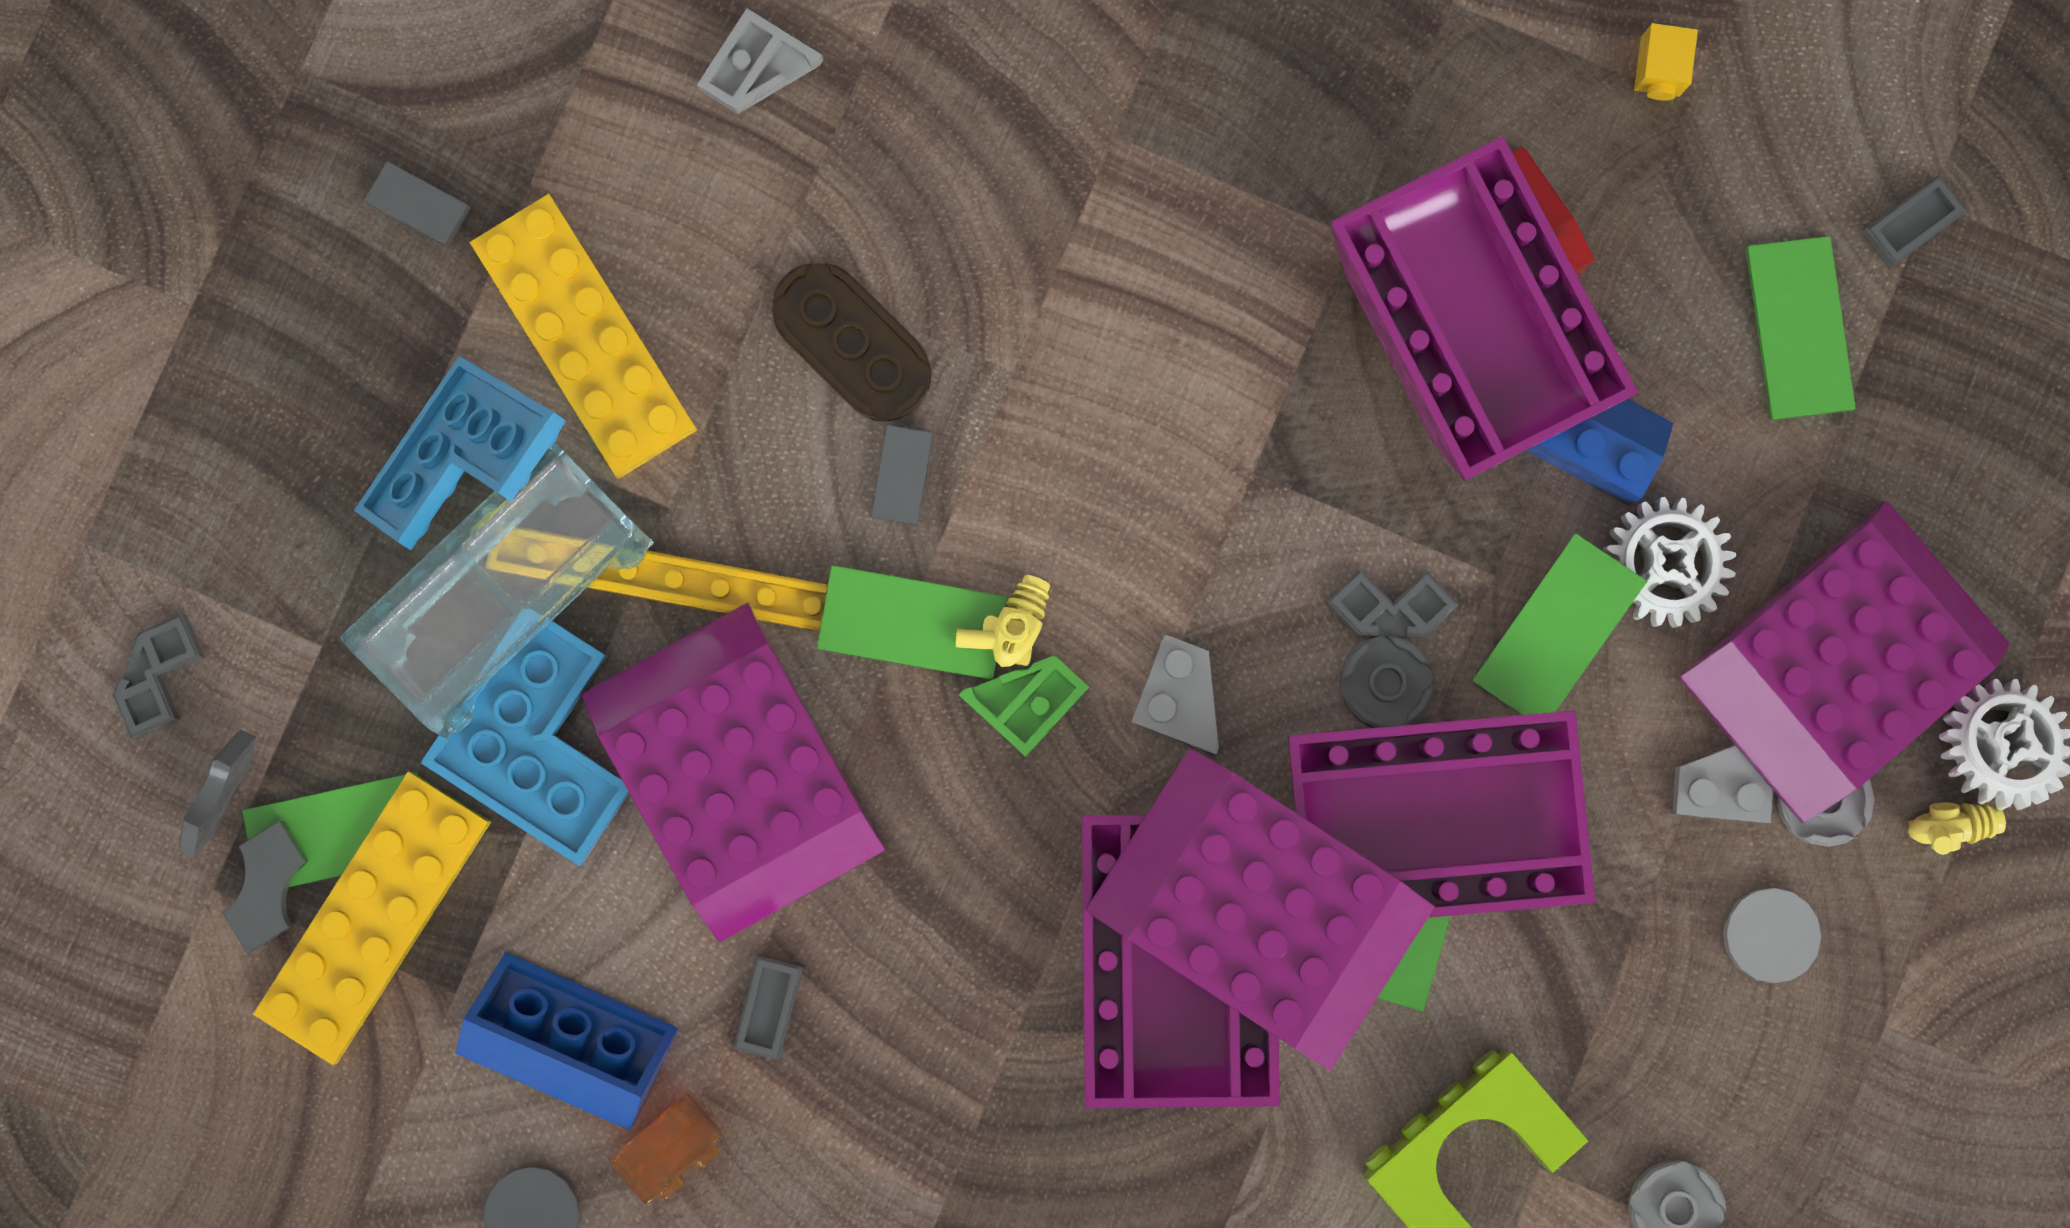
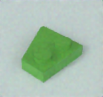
[959,655,1090,757]

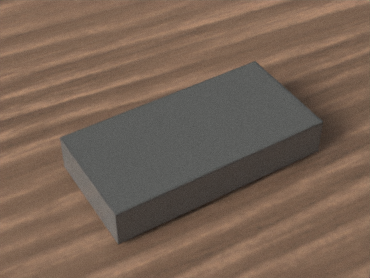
[364,161,471,248]
[1861,175,1967,269]
[871,425,933,526]
[733,955,804,1060]

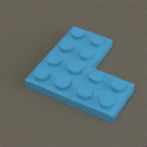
[354,355,566,550]
[421,604,629,866]

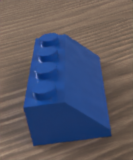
[1526,399,1674,506]
[455,952,678,1131]

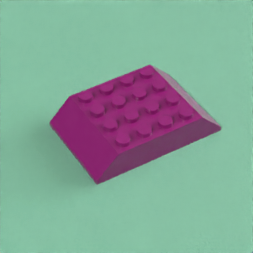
[1330,136,1639,481]
[1678,500,2010,823]
[581,602,885,943]
[1288,710,1596,918]
[1085,748,1435,1071]
[1081,815,1280,1108]

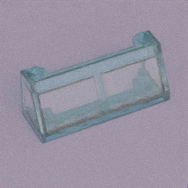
[339,441,654,739]

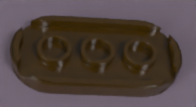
[772,263,931,421]

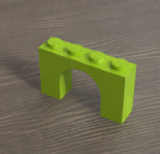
[1361,1049,1588,1228]

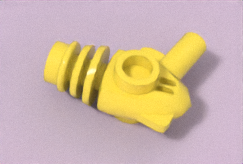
[956,575,1050,667]
[1908,802,2006,855]

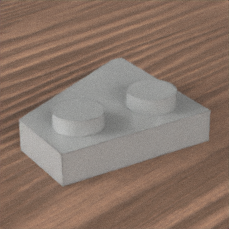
[697,8,823,114]
[1131,634,1219,755]
[1672,745,1773,823]

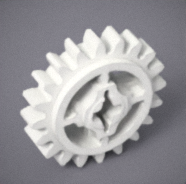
[1602,497,1736,628]
[1939,679,2070,810]

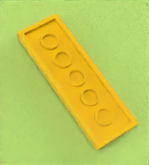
[469,194,697,479]
[253,771,492,1065]

